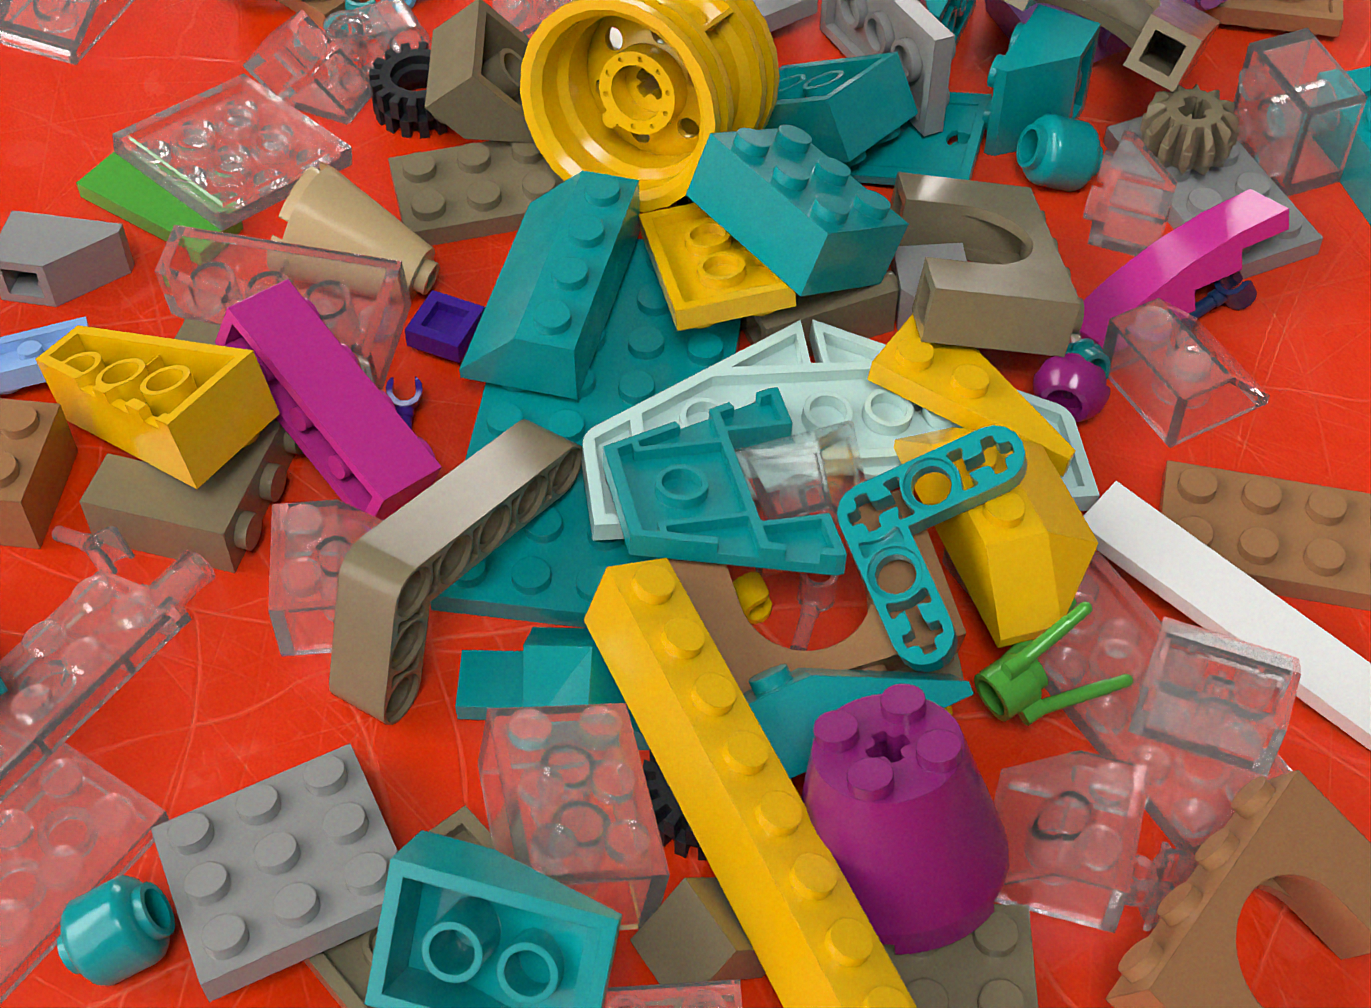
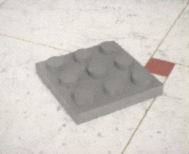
[151,743,398,1002]

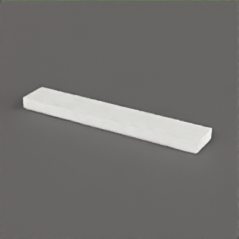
[1083,481,1371,751]

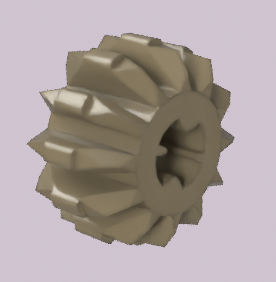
[1140,83,1240,176]

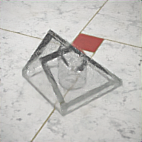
[735,420,866,578]

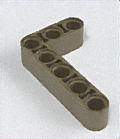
[329,419,582,725]

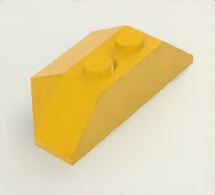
[893,427,1099,648]

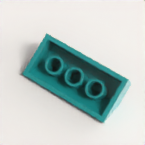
[459,170,640,400]

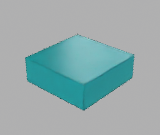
[455,650,523,721]

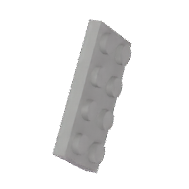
[820,0,956,136]
[1103,116,1323,279]

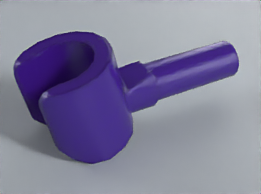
[386,377,423,430]

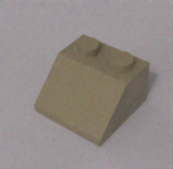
[425,0,535,143]

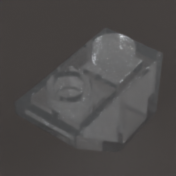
[242,9,372,125]
[1083,130,1177,256]

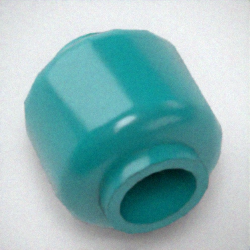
[1016,113,1103,192]
[57,875,175,987]

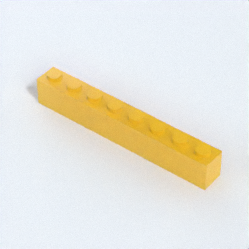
[584,558,917,1008]

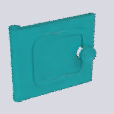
[849,92,992,185]

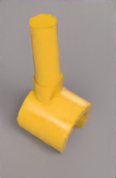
[733,572,772,624]

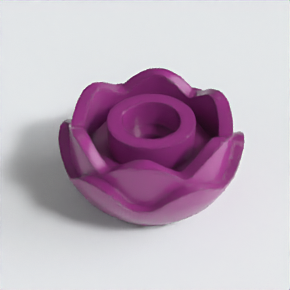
[1033,353,1110,423]

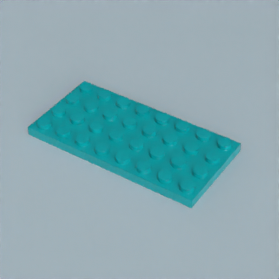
[430,239,742,628]

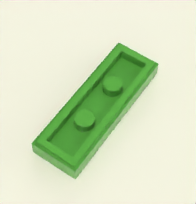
[76,151,243,262]

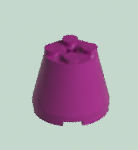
[801,684,1010,955]

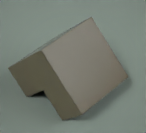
[630,877,766,1008]

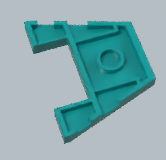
[603,387,847,575]

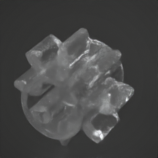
[1124,842,1199,932]

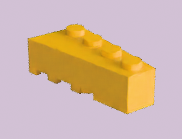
[35,325,280,489]

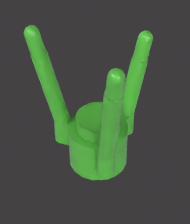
[974,598,1133,726]

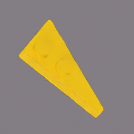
[867,314,1076,477]

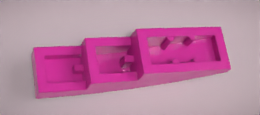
[1072,189,1289,351]

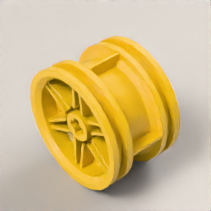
[520,0,780,213]

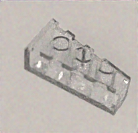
[154,225,412,390]

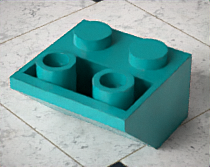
[982,4,1101,156]

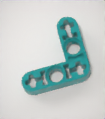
[837,425,1028,672]

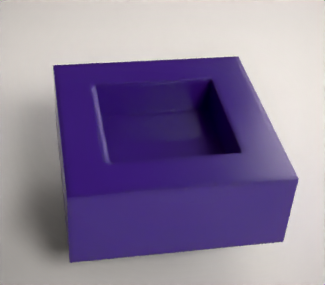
[405,290,485,363]

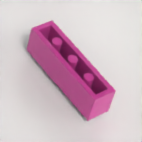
[215,279,442,531]

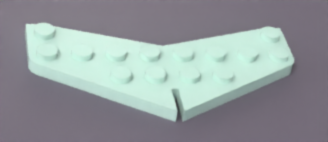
[581,319,1100,541]

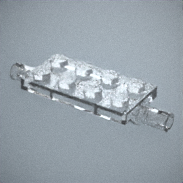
[0,549,215,804]

